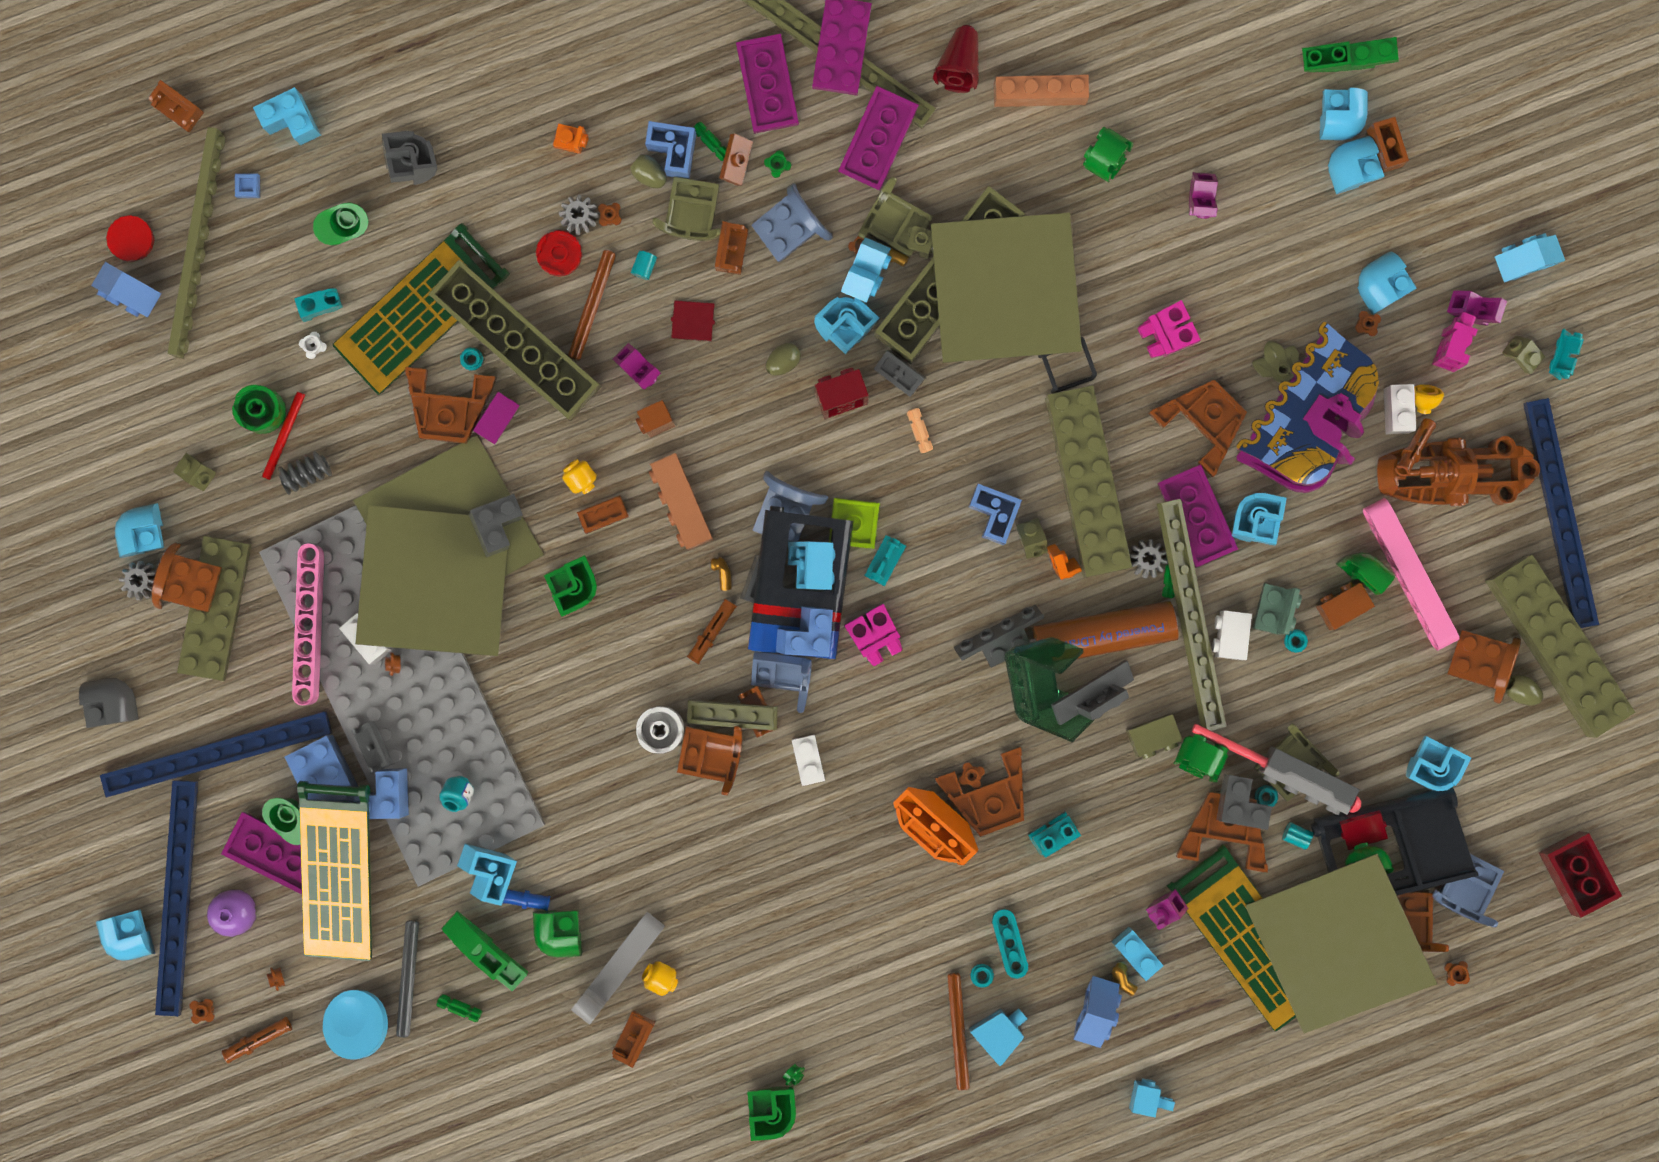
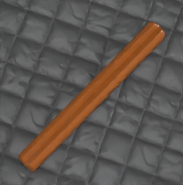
[568,250,616,360]
[948,973,970,1091]

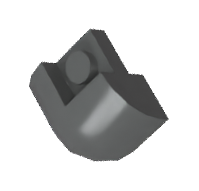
[382,131,437,185]
[79,678,139,728]

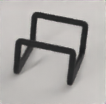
[1038,337,1097,394]

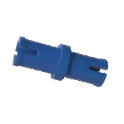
[503,889,551,911]

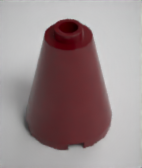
[933,25,979,93]

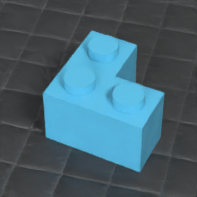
[253,87,321,145]
[1494,233,1565,282]
[841,237,892,303]
[788,542,835,590]
[457,844,517,906]

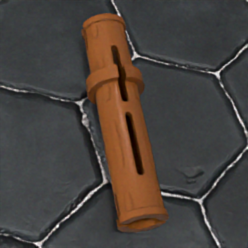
[1395,418,1436,477]
[687,599,737,665]
[222,1017,292,1064]

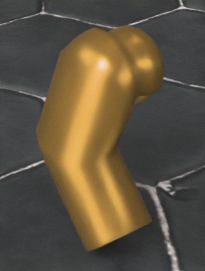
[888,248,909,267]
[711,557,732,590]
[1112,962,1138,997]

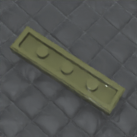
[687,700,778,730]

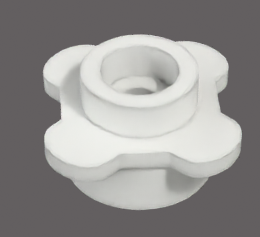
[299,332,327,359]

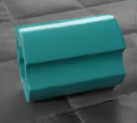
[631,250,657,280]
[1282,822,1313,850]

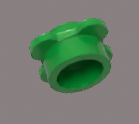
[764,150,791,178]
[783,1064,805,1086]

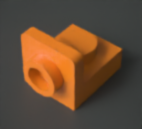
[553,123,588,154]
[1047,544,1082,580]

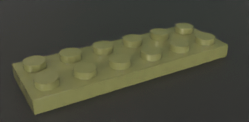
[177,536,251,681]

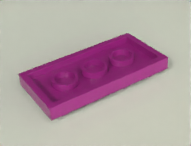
[812,0,872,96]
[736,34,799,134]
[838,86,919,191]
[1157,464,1238,568]
[221,811,302,894]

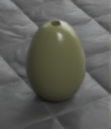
[630,154,667,189]
[766,343,801,376]
[1506,675,1543,706]

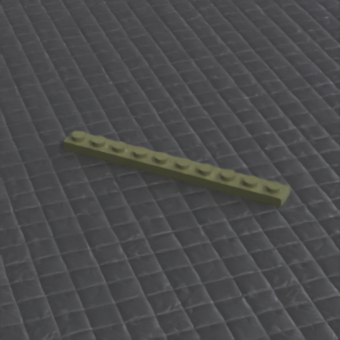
[742,0,936,129]
[167,127,225,359]
[1157,499,1226,731]

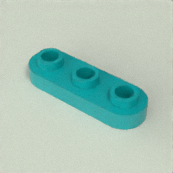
[992,909,1028,979]

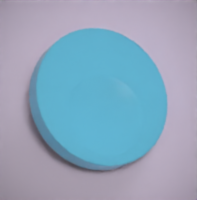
[323,990,388,1060]

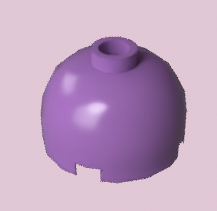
[207,890,256,937]

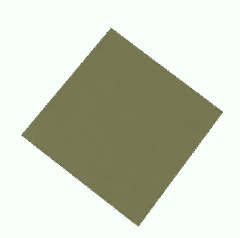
[931,213,1082,363]
[353,435,544,576]
[355,505,509,656]
[1245,854,1437,1034]

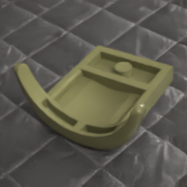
[652,177,721,241]
[858,177,933,258]
[1254,723,1340,802]

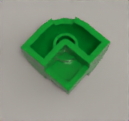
[1336,552,1396,595]
[544,555,597,617]
[533,910,582,958]
[747,1086,796,1141]

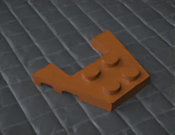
[405,367,496,444]
[1148,380,1247,477]
[935,747,1024,837]
[1176,792,1268,873]

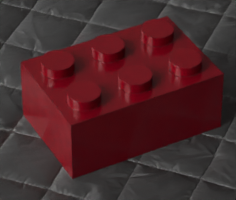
[815,367,869,420]
[1538,831,1623,918]

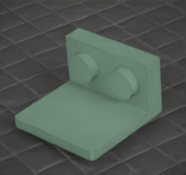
[1252,583,1302,635]

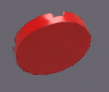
[106,215,155,262]
[536,230,582,277]

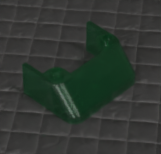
[1005,637,1095,742]

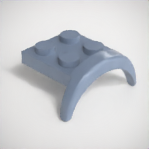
[751,183,833,262]
[753,471,828,542]
[751,651,812,713]
[1432,854,1504,927]

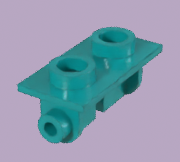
[1549,329,1584,380]
[864,535,906,587]

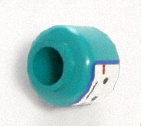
[439,776,474,812]

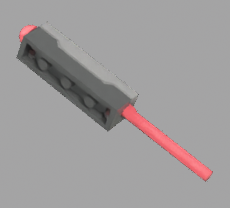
[1192,724,1361,815]

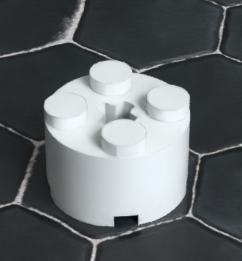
[636,706,685,754]

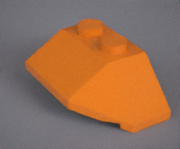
[893,787,979,865]

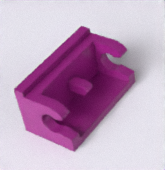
[473,392,520,444]

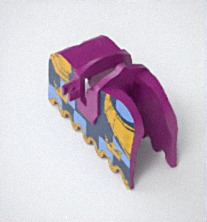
[1237,322,1379,493]

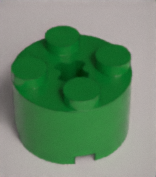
[1083,127,1133,183]
[232,385,286,434]
[1174,734,1228,782]

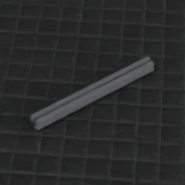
[396,920,419,1038]

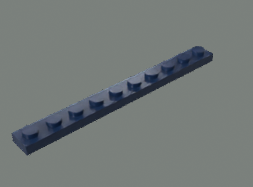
[1523,398,1599,628]
[100,711,333,798]
[155,780,198,1017]

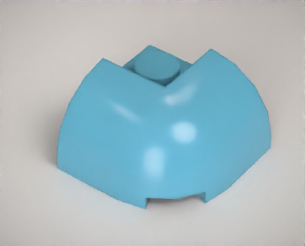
[1320,88,1368,140]
[1328,136,1384,194]
[1357,252,1416,315]
[814,297,879,354]
[1232,493,1287,546]
[115,503,164,558]
[1406,736,1471,791]
[96,909,155,961]

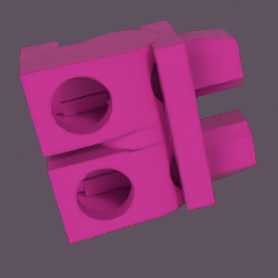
[1137,300,1201,358]
[1432,312,1478,372]
[844,603,903,667]

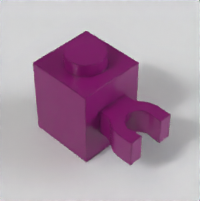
[1146,889,1189,930]

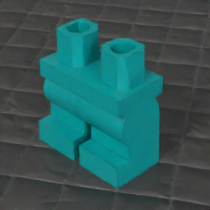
[1027,811,1081,858]

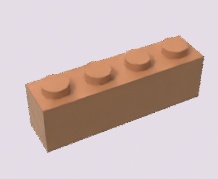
[994,75,1089,107]
[648,453,714,551]

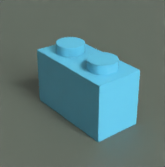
[1112,927,1163,981]

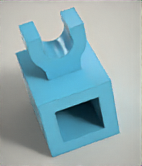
[1129,1078,1175,1118]

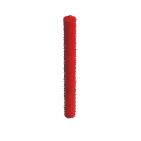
[262,392,305,480]

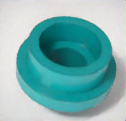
[460,347,484,371]
[1284,629,1308,653]
[1254,785,1278,807]
[970,964,994,988]

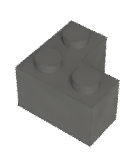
[469,494,523,558]
[1216,774,1272,830]

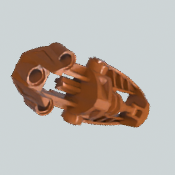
[1377,436,1540,507]

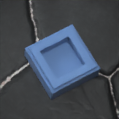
[235,174,260,198]

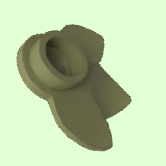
[1252,341,1299,383]

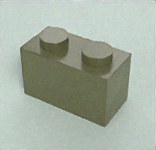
[1126,714,1183,759]

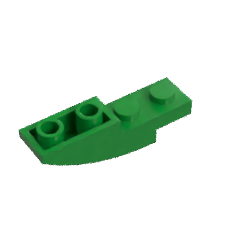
[1302,37,1399,72]
[441,911,528,991]

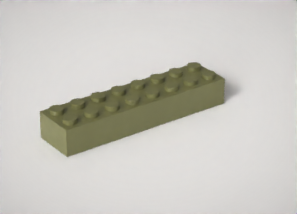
[874,186,1025,364]
[428,260,602,421]
[1045,385,1132,578]
[1485,555,1636,738]

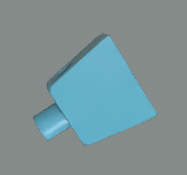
[969,1008,1028,1066]

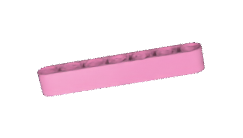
[1363,498,1459,651]
[292,543,324,705]

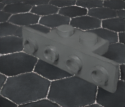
[954,604,1044,668]
[1051,660,1134,725]

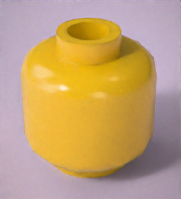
[562,459,597,494]
[642,961,678,996]

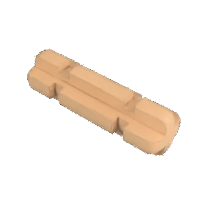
[907,408,933,453]

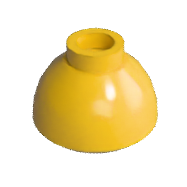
[1414,384,1444,414]

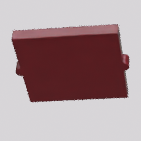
[671,300,715,342]
[1339,810,1388,850]

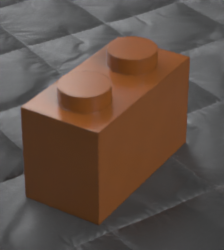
[1366,117,1409,173]
[636,400,676,438]
[1316,581,1375,630]

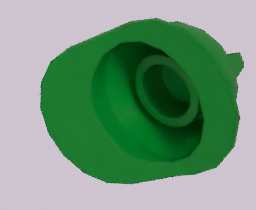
[313,202,369,245]
[262,797,300,845]

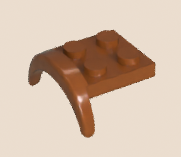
[152,542,222,612]
[1448,630,1521,704]
[677,726,743,796]
[1397,892,1449,952]

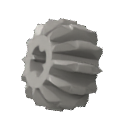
[559,195,599,235]
[1129,539,1168,579]
[118,561,156,600]

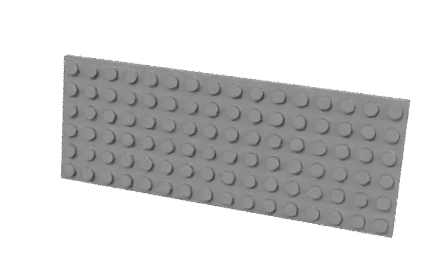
[259,505,545,887]

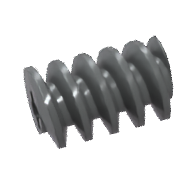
[279,451,332,495]

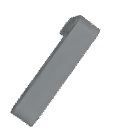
[571,912,665,1025]

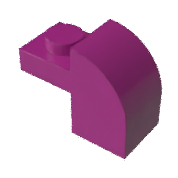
[1189,172,1218,219]
[1447,290,1507,326]
[612,343,661,390]

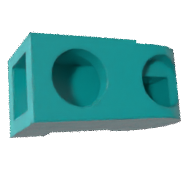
[294,288,342,323]

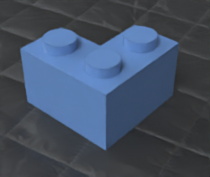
[645,121,696,179]
[91,262,161,318]
[968,484,1022,545]
[776,607,833,657]
[353,768,409,819]
[1073,976,1122,1048]

